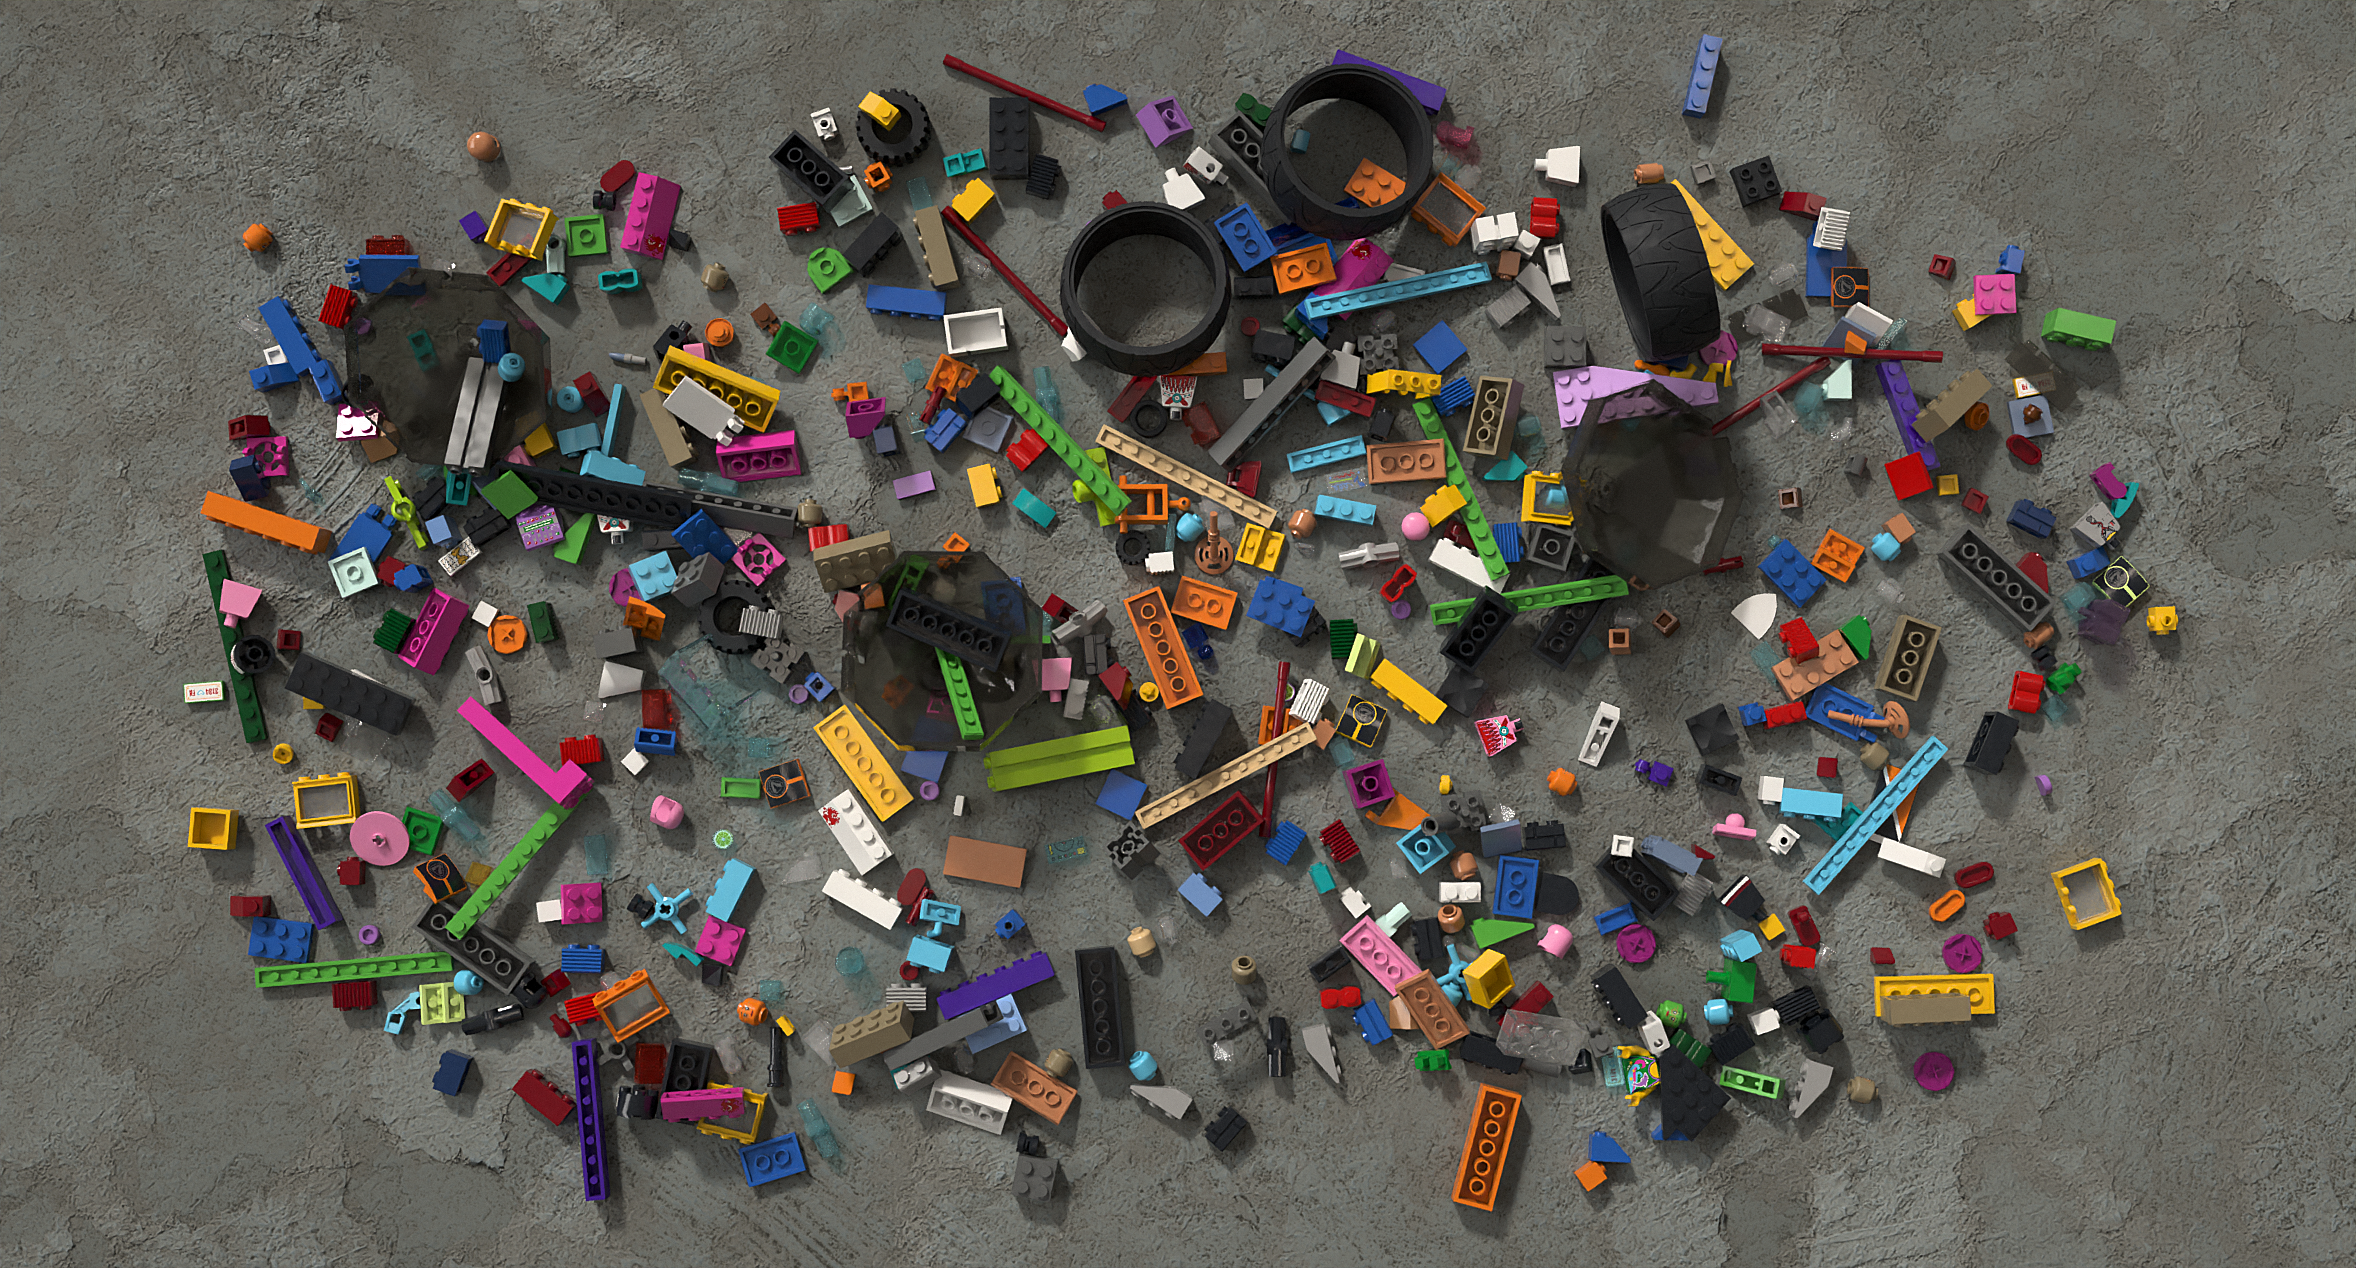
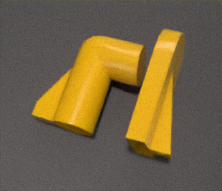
[1703,360,1732,387]

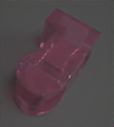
[1435,121,1474,149]

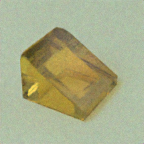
[465,861,492,886]

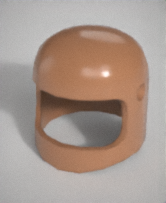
[467,132,501,162]

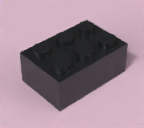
[842,212,903,277]
[1963,711,2019,775]
[1590,963,1649,1029]

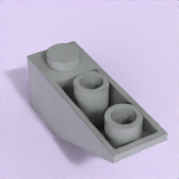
[1301,1023,1342,1083]
[1789,1058,1834,1118]
[1130,1083,1193,1120]

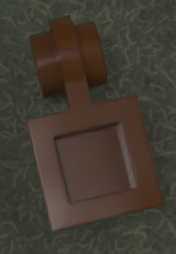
[750,302,780,337]

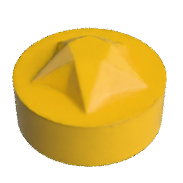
[1139,682,1159,702]
[273,743,294,764]
[1439,775,1453,795]

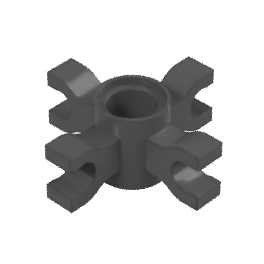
[596,1028,642,1071]

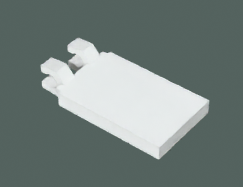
[663,376,745,446]

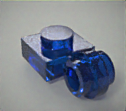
[1181,622,1214,660]

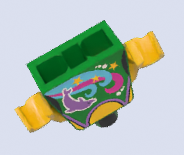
[1617,1045,1659,1107]

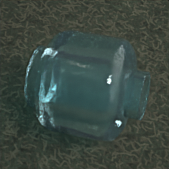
[1513,413,1542,441]

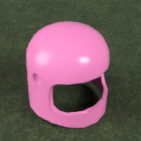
[1401,512,1430,542]
[650,795,684,829]
[1537,924,1573,959]

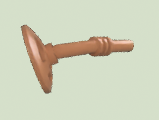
[1195,511,1233,574]
[1827,701,1910,739]

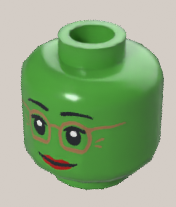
[1656,1000,1687,1028]

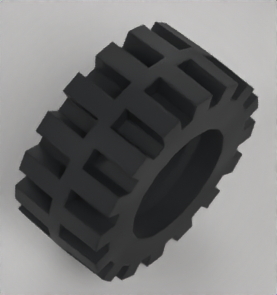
[1115,530,1150,565]

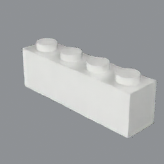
[1428,538,1510,594]
[822,869,904,930]

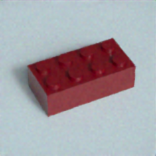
[1178,789,1265,871]

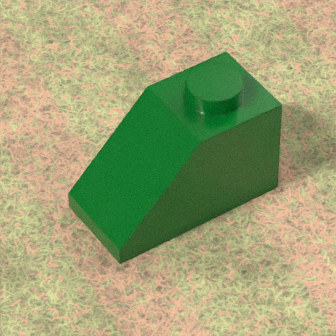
[1838,615,1872,661]

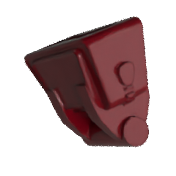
[1226,461,1262,499]

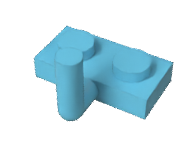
[920,899,961,938]

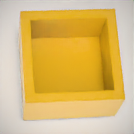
[188,807,239,850]
[1462,949,1516,1009]

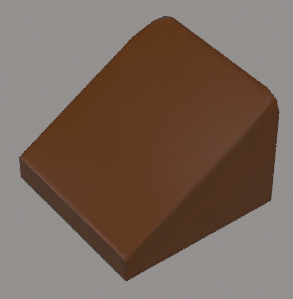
[1778,487,1803,509]
[1651,609,1681,638]

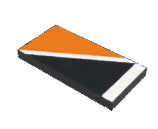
[1868,764,1921,845]

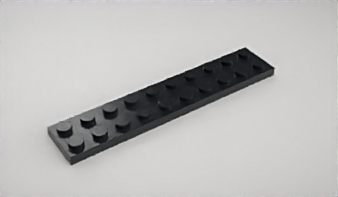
[495,460,693,529]

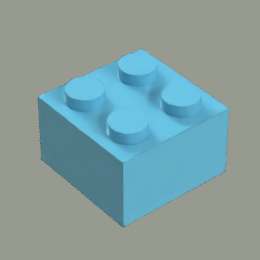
[628,551,677,603]
[1396,824,1456,874]
[906,934,955,974]

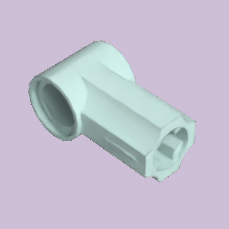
[546,234,566,275]
[1375,902,1412,937]

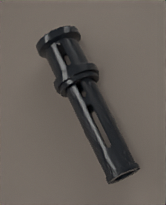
[767,1026,785,1087]

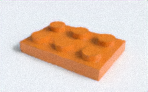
[1343,158,1406,208]
[1270,242,1336,295]
[1170,576,1238,630]

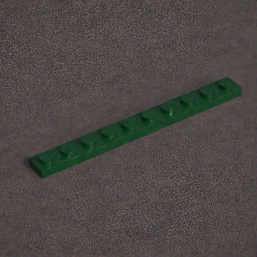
[202,549,268,743]

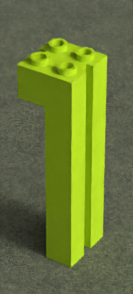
[983,725,1135,792]

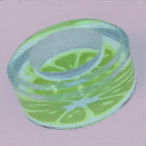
[713,829,733,849]

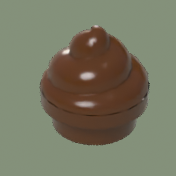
[2023,403,2043,424]

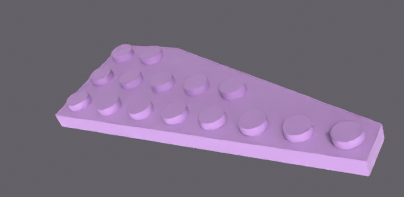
[1553,366,1719,430]

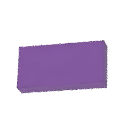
[893,471,936,500]

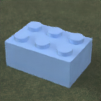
[957,992,1028,1054]

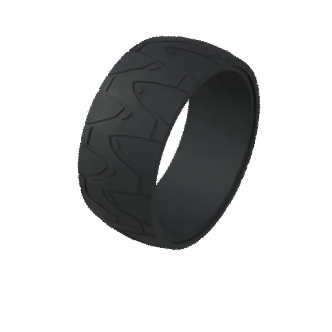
[1261,63,1434,241]
[1600,183,1721,361]
[1060,201,1232,377]

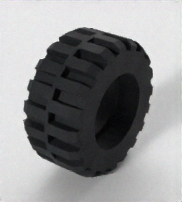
[856,88,932,167]
[697,580,775,655]

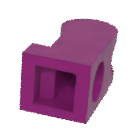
[2089,462,2127,500]

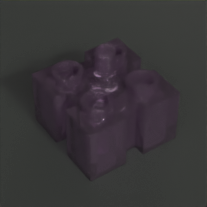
[2077,599,2131,645]

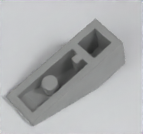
[1513,262,1561,321]

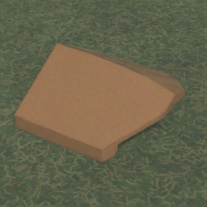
[361,418,399,463]
[1389,996,1421,1030]

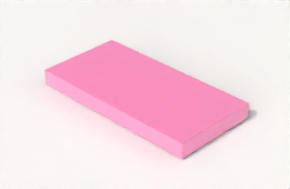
[1339,915,1422,997]

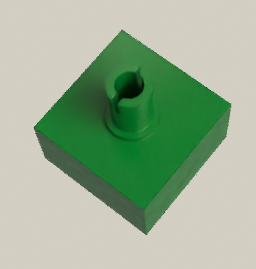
[1706,958,1757,1003]

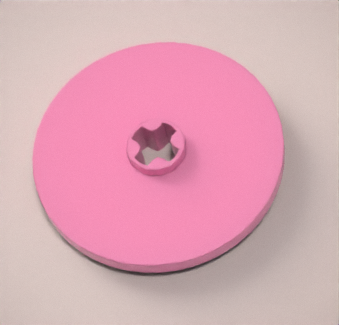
[350,811,410,866]

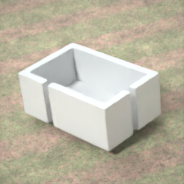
[1469,212,1519,255]
[944,308,1008,358]

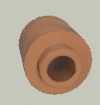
[1634,163,1664,184]
[2023,621,2054,649]

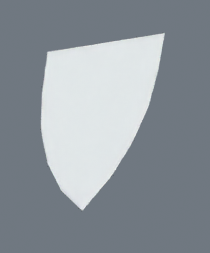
[1731,593,1777,639]

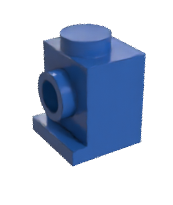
[1995,245,2025,276]
[804,671,836,702]
[1738,702,1767,726]
[995,908,1026,939]

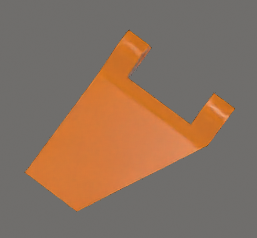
[1365,787,1431,830]

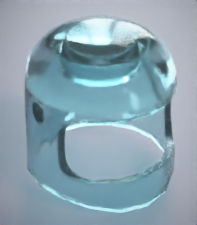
[799,301,835,336]
[835,946,865,977]

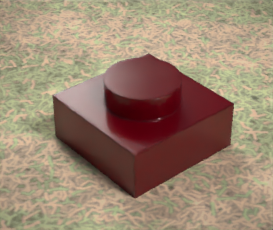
[1961,488,1989,514]

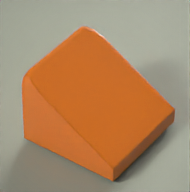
[1844,331,1867,355]
[831,1071,856,1095]

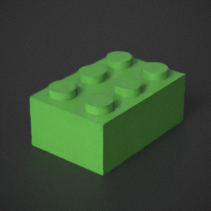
[2041,308,2116,351]

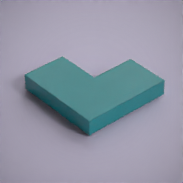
[1811,802,1863,842]

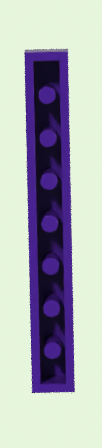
[571,1038,610,1201]

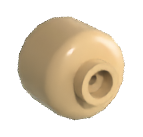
[1127,927,1156,958]

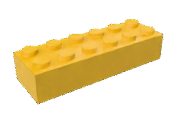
[653,346,780,433]

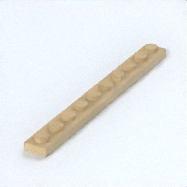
[1095,424,1278,529]
[1135,722,1317,829]

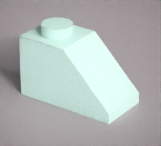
[1820,360,1852,401]

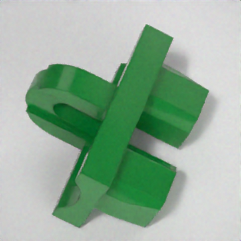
[2046,662,2082,694]
[1414,1049,1452,1071]

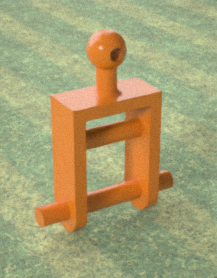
[1115,475,1191,534]

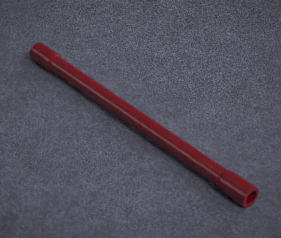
[943,54,1107,133]
[941,205,1068,337]
[1761,343,1943,363]
[1677,357,1831,456]
[1259,661,1291,837]

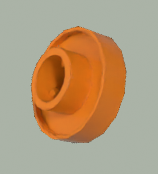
[705,318,735,347]
[1964,401,1990,430]

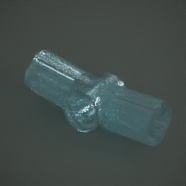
[1032,366,1060,424]
[677,467,739,497]
[427,789,481,843]
[796,1098,839,1158]

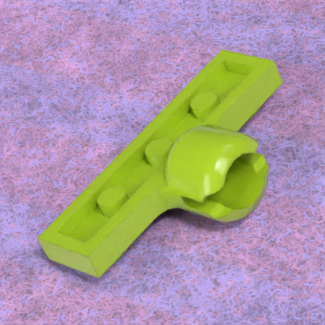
[1072,447,1117,527]
[384,476,429,551]

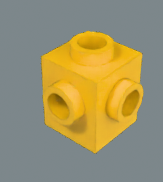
[2146,606,2178,635]

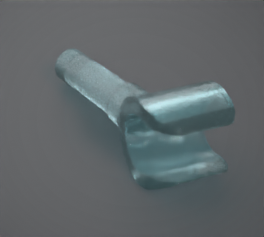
[299,478,322,503]
[1767,534,1782,549]

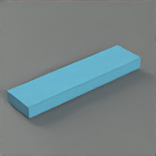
[601,384,626,458]
[1286,435,1367,473]

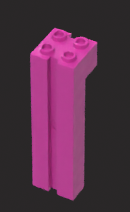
[457,696,595,810]

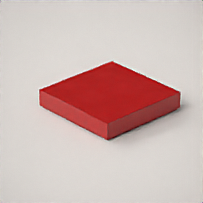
[1884,451,1934,501]

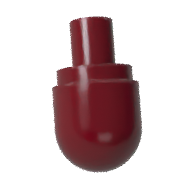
[549,1013,572,1038]

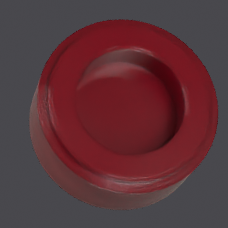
[1240,316,1260,337]
[900,961,920,981]

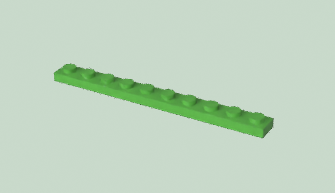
[989,365,1132,516]
[1412,398,1510,582]
[1430,574,1629,625]
[445,788,594,940]
[255,951,454,988]

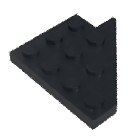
[1658,1043,1731,1142]

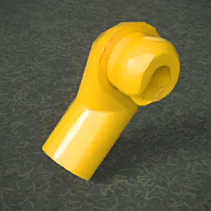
[1669,363,1697,379]

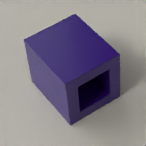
[459,211,489,244]

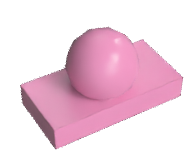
[1712,813,1756,841]

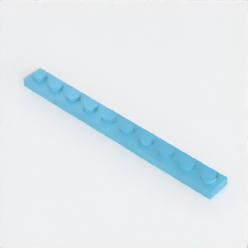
[1304,262,1492,321]
[1802,736,1948,895]

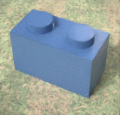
[425,515,462,549]
[1178,872,1223,917]

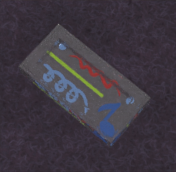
[1325,467,1367,495]

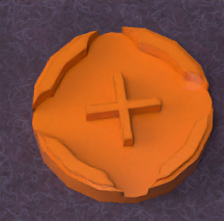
[487,615,528,654]

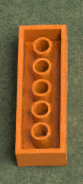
[200,491,332,555]
[1123,586,1203,710]
[1451,1083,1522,1211]

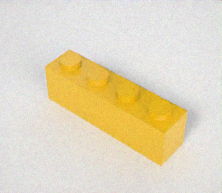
[1369,658,1447,725]

